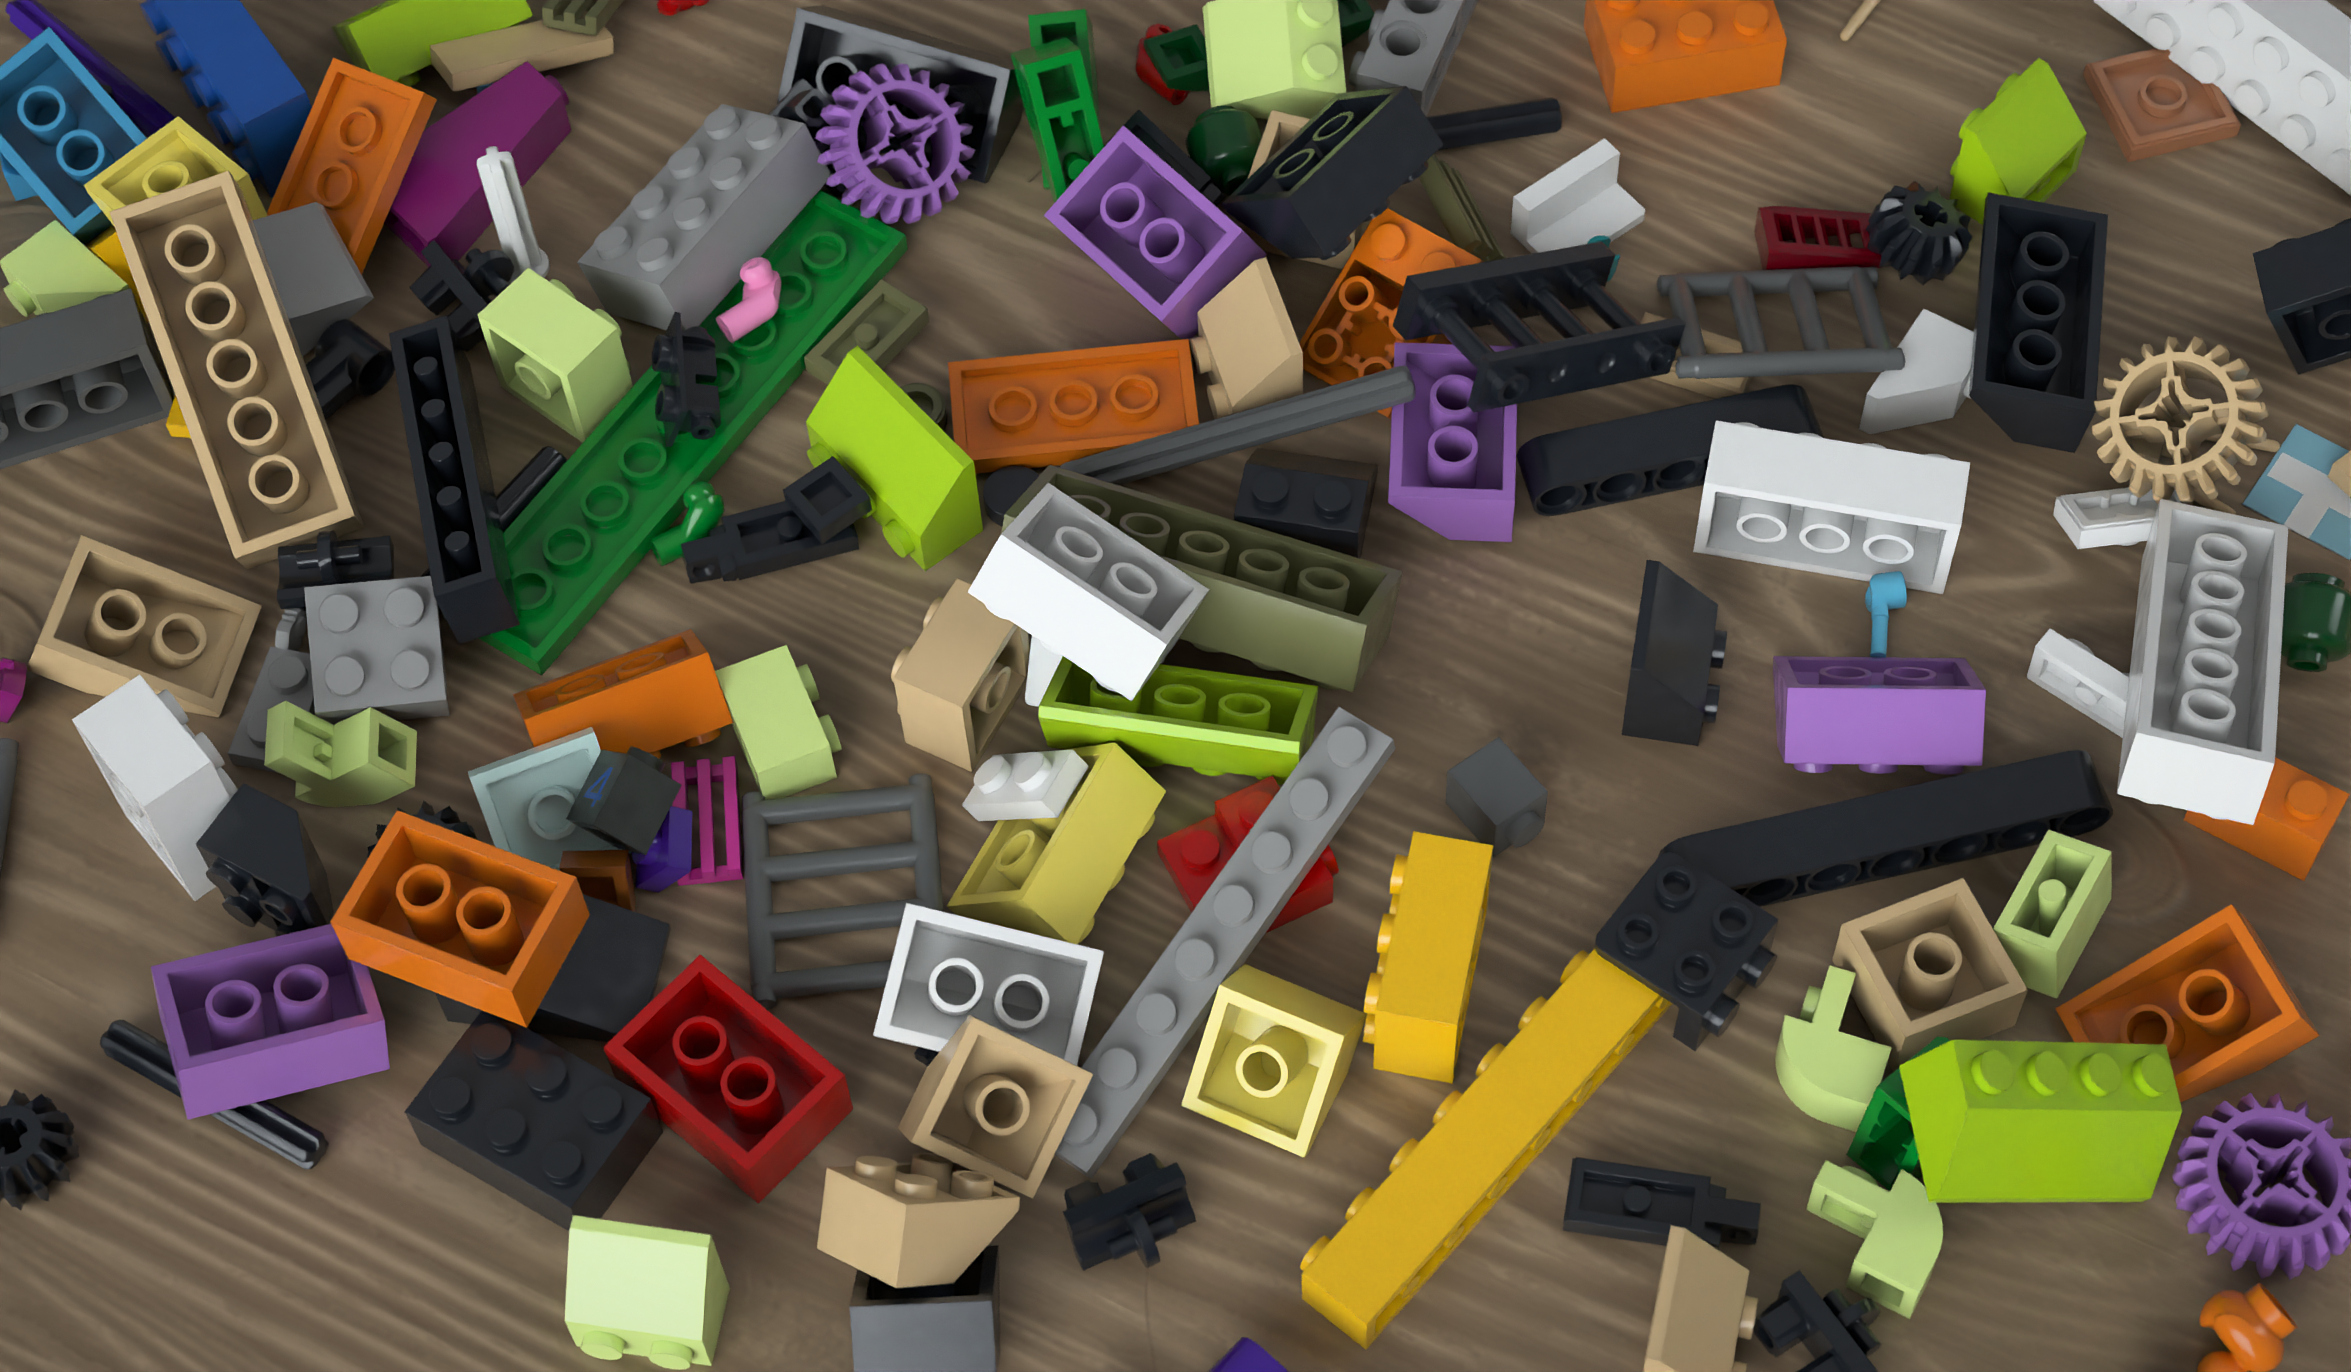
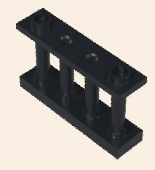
[1393,242,1686,412]

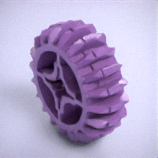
[815,64,975,225]
[2173,1092,2351,1280]

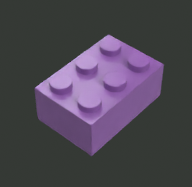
[1044,126,1267,341]
[151,924,390,1120]

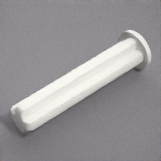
[477,146,549,283]

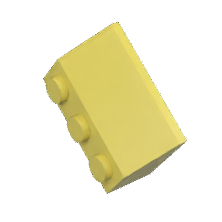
[947,742,1166,944]

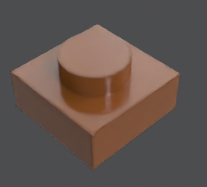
[559,850,636,911]

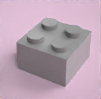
[304,576,450,725]

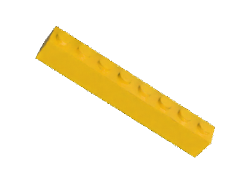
[1300,914,1672,1350]

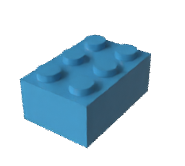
[0,27,147,245]

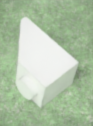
[1859,308,1974,434]

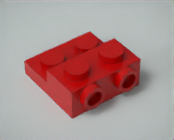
[1157,775,1339,933]

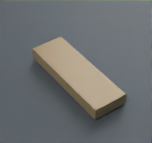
[430,11,614,92]

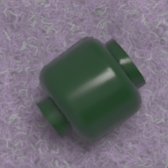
[1185,105,1262,196]
[2281,573,2351,672]

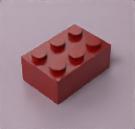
[603,954,853,1204]

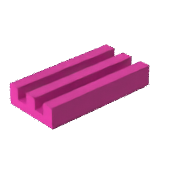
[671,756,743,886]

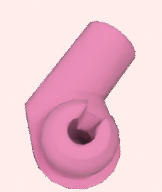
[716,257,782,343]

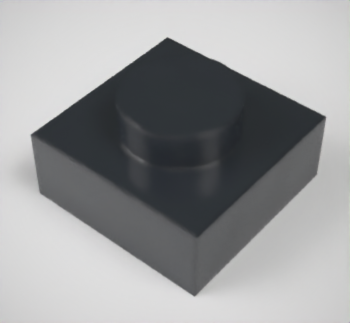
[783,456,872,544]

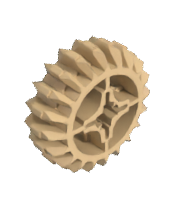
[2092,336,2269,505]

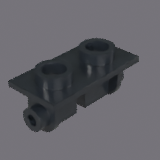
[652,312,721,447]

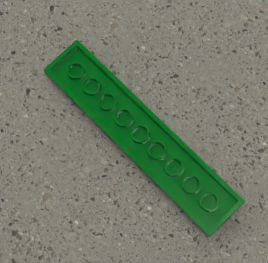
[442,190,908,675]

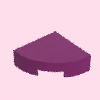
[0,657,27,723]

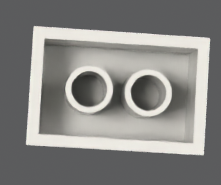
[968,483,1209,701]
[72,674,238,901]

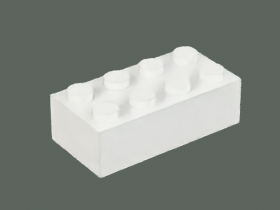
[1693,421,1970,594]

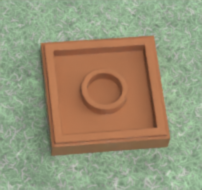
[2083,48,2241,162]

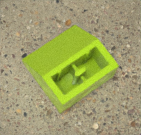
[1949,58,2087,225]

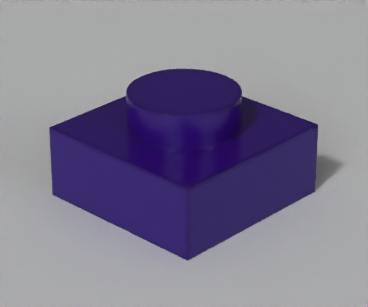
[632,806,692,893]

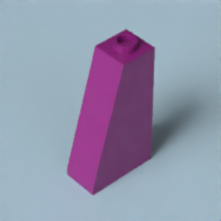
[384,61,572,267]

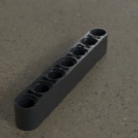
[1658,750,2113,907]

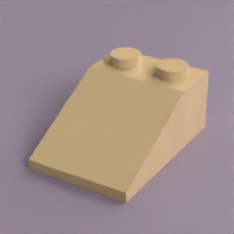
[27,535,262,718]

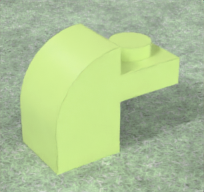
[264,701,417,807]
[1775,965,1892,1132]
[1806,1160,1943,1319]

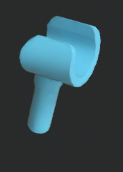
[1865,571,1907,657]

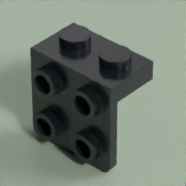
[1594,852,1779,1051]

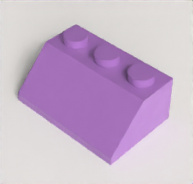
[1388,342,1517,542]
[1773,656,1986,774]

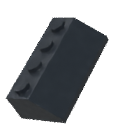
[777,5,1024,183]
[1969,192,2108,453]

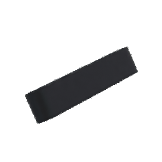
[1516,384,1824,516]

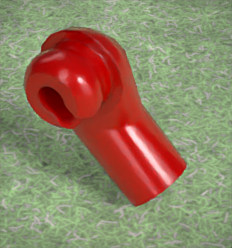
[1135,24,1190,105]

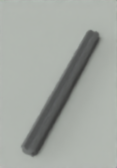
[1060,365,1416,485]

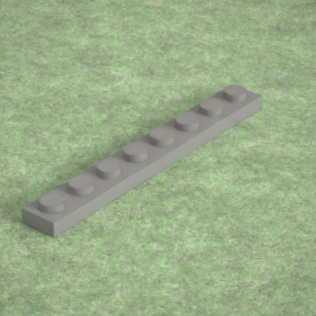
[1054,707,1396,1179]

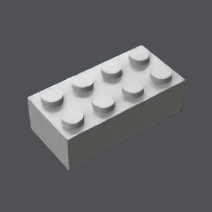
[577,104,831,331]

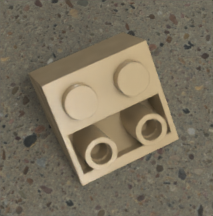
[817,1153,1020,1288]

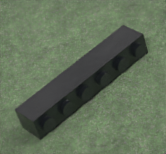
[389,315,520,644]

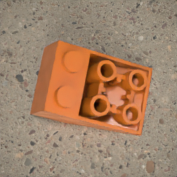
[1299,208,1483,419]

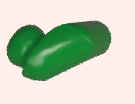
[650,481,725,567]

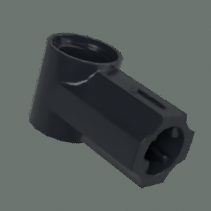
[306,319,395,420]

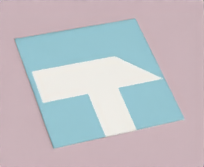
[2242,424,2351,560]

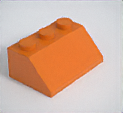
[513,629,733,758]

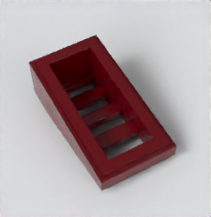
[1754,206,1883,270]

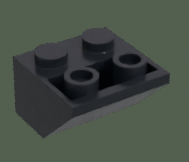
[196,783,334,936]

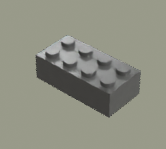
[0,288,174,469]

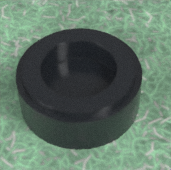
[983,465,1039,526]

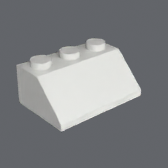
[873,903,1104,1065]

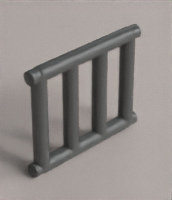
[1657,266,1905,379]
[742,774,944,1010]

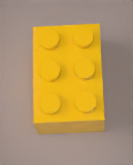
[1363,831,1493,1084]

